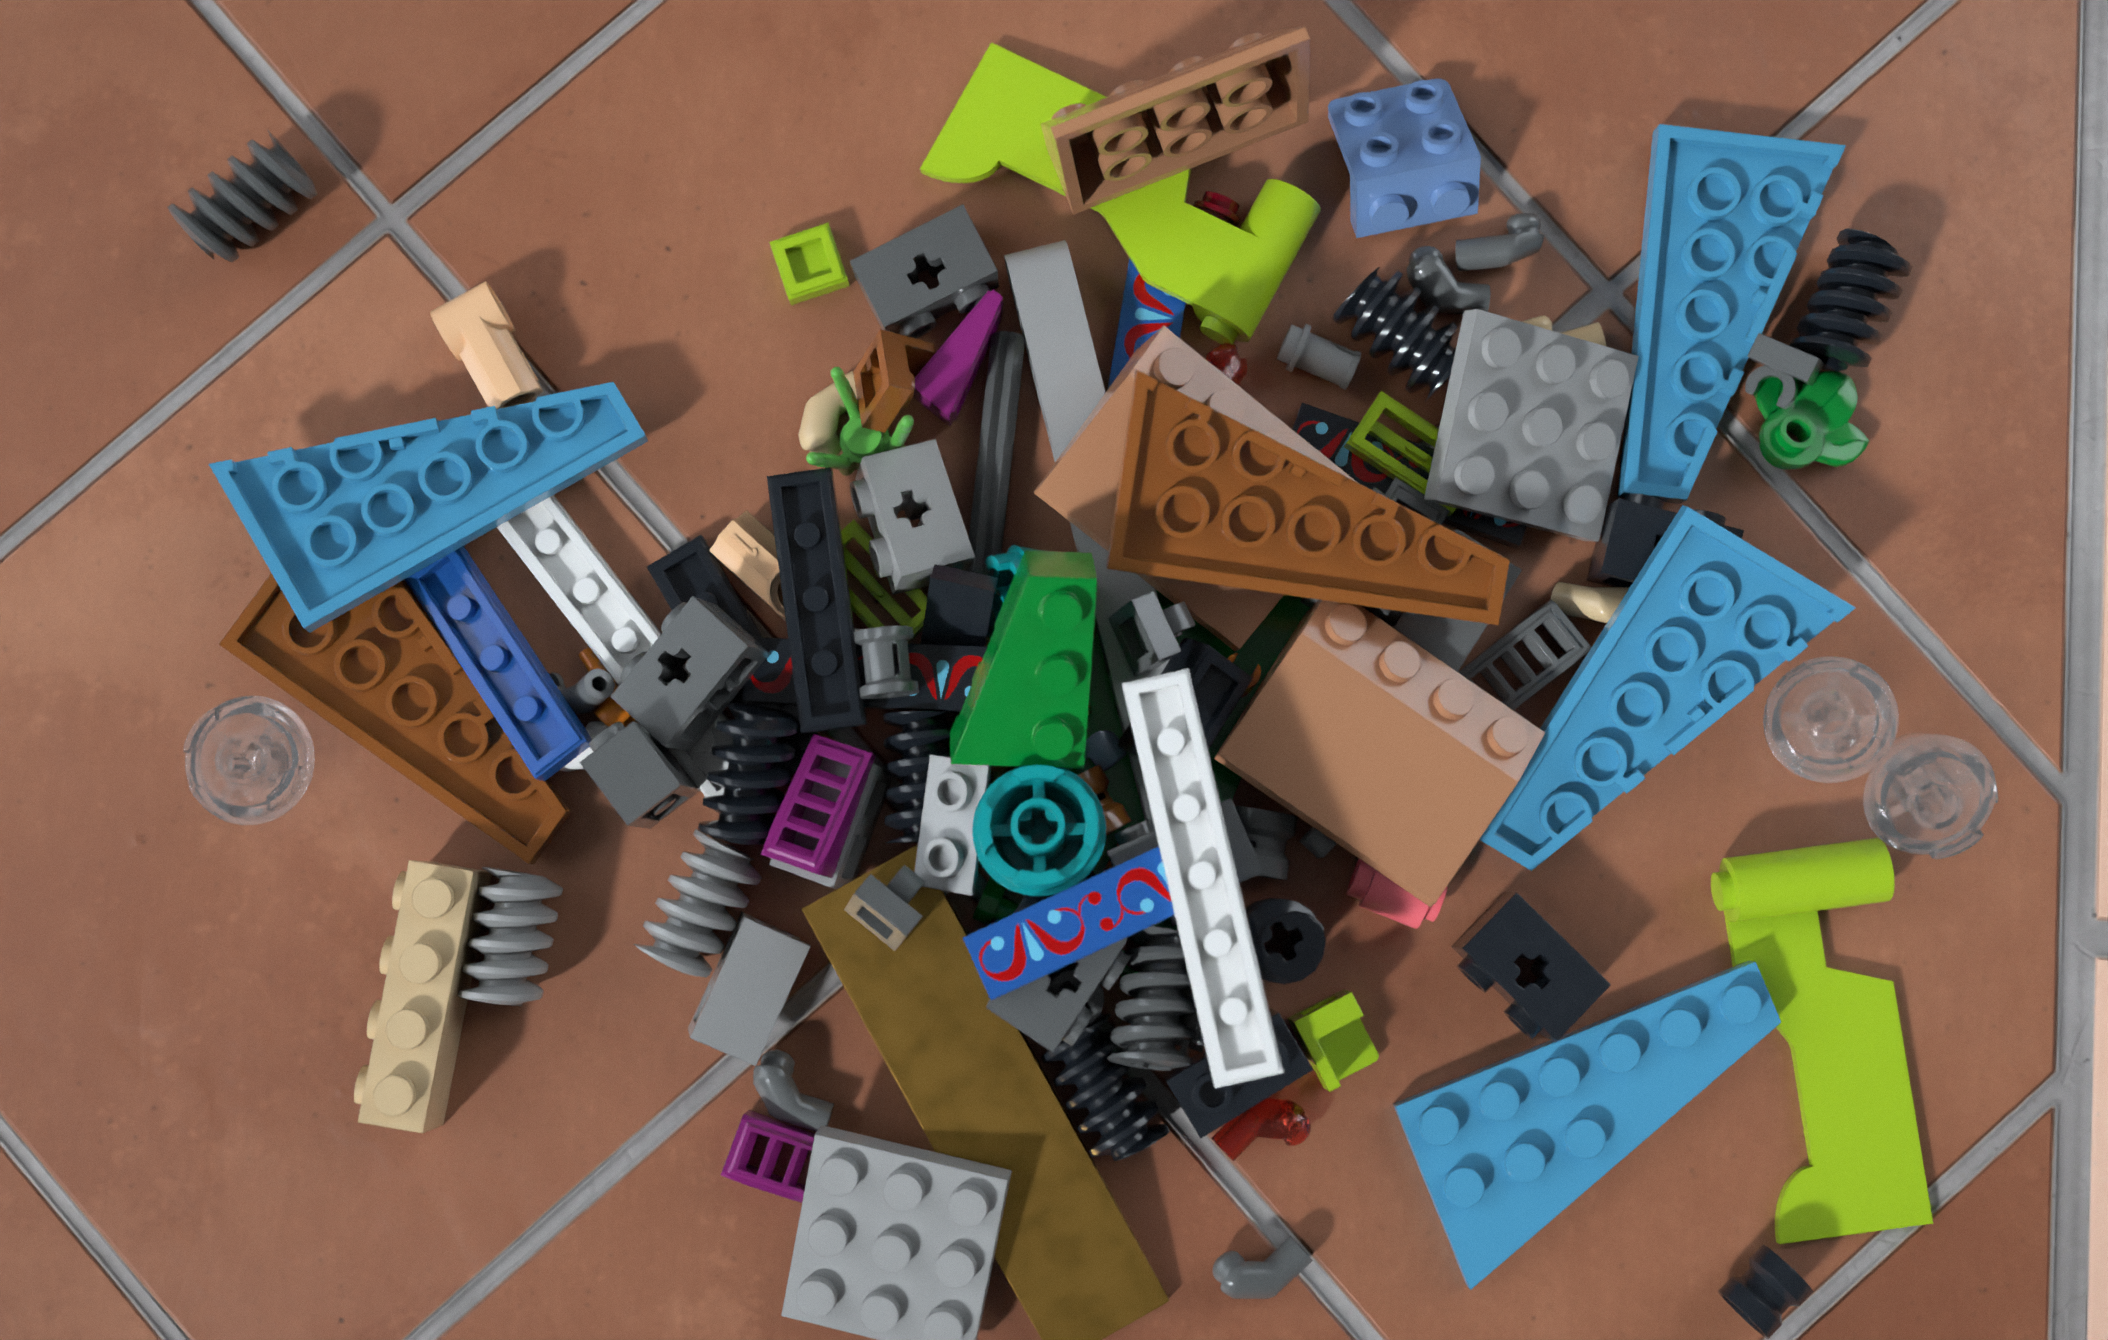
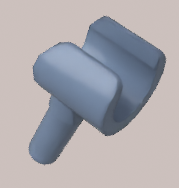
[1064,731,1127,772]

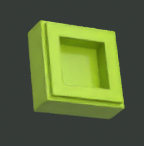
[769,222,850,305]

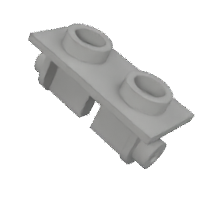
[914,754,992,896]

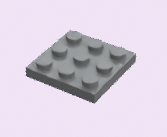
[1424,309,1639,542]
[781,1125,1012,1340]

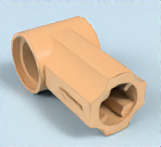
[430,281,543,409]
[709,511,786,621]

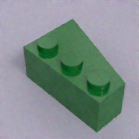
[950,550,1097,769]

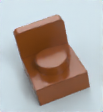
[853,329,936,433]

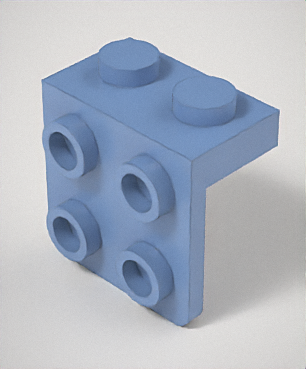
[1328,79,1481,238]

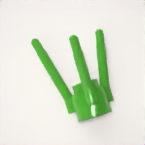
[806,367,914,476]

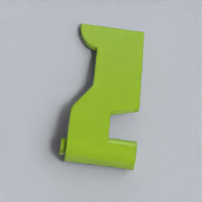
[920,42,1321,346]
[1711,838,1933,1244]

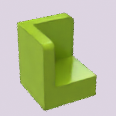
[1287,989,1379,1092]

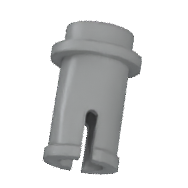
[1277,324,1362,390]

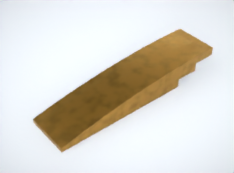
[802,845,1170,1340]

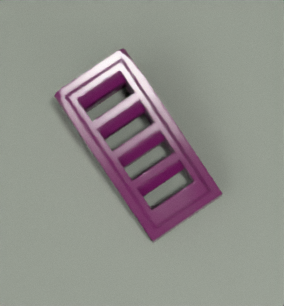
[914,289,1003,427]
[761,734,876,878]
[721,1110,815,1203]

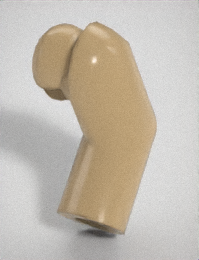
[798,371,858,455]
[1551,582,1630,623]

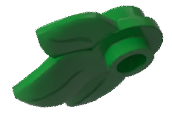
[1755,371,1870,470]

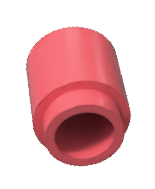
[1346,858,1447,929]

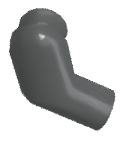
[1455,213,1544,272]
[1406,246,1490,314]
[549,669,615,714]
[753,1050,835,1132]
[1212,1236,1313,1299]

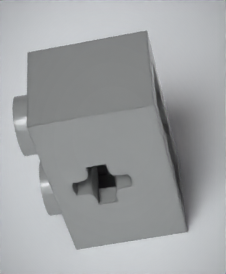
[850,439,975,595]

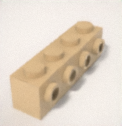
[354,860,492,1133]

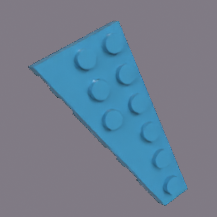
[1618,124,1846,504]
[209,382,648,632]
[1479,505,1856,871]
[1393,961,1781,1290]

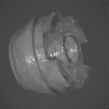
[1763,656,1899,783]
[183,696,315,825]
[1863,732,1998,859]

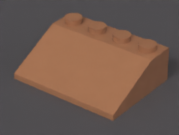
[1041,27,1310,215]
[1033,326,1358,651]
[1214,600,1545,907]

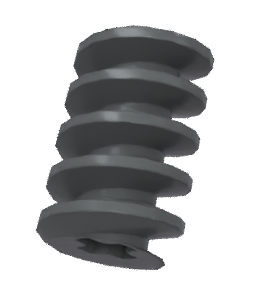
[167,129,317,262]
[1107,926,1197,1071]

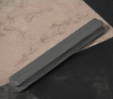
[968,331,1025,577]

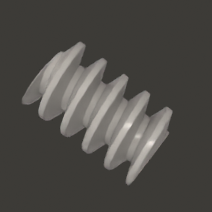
[633,829,762,977]
[457,867,563,1006]

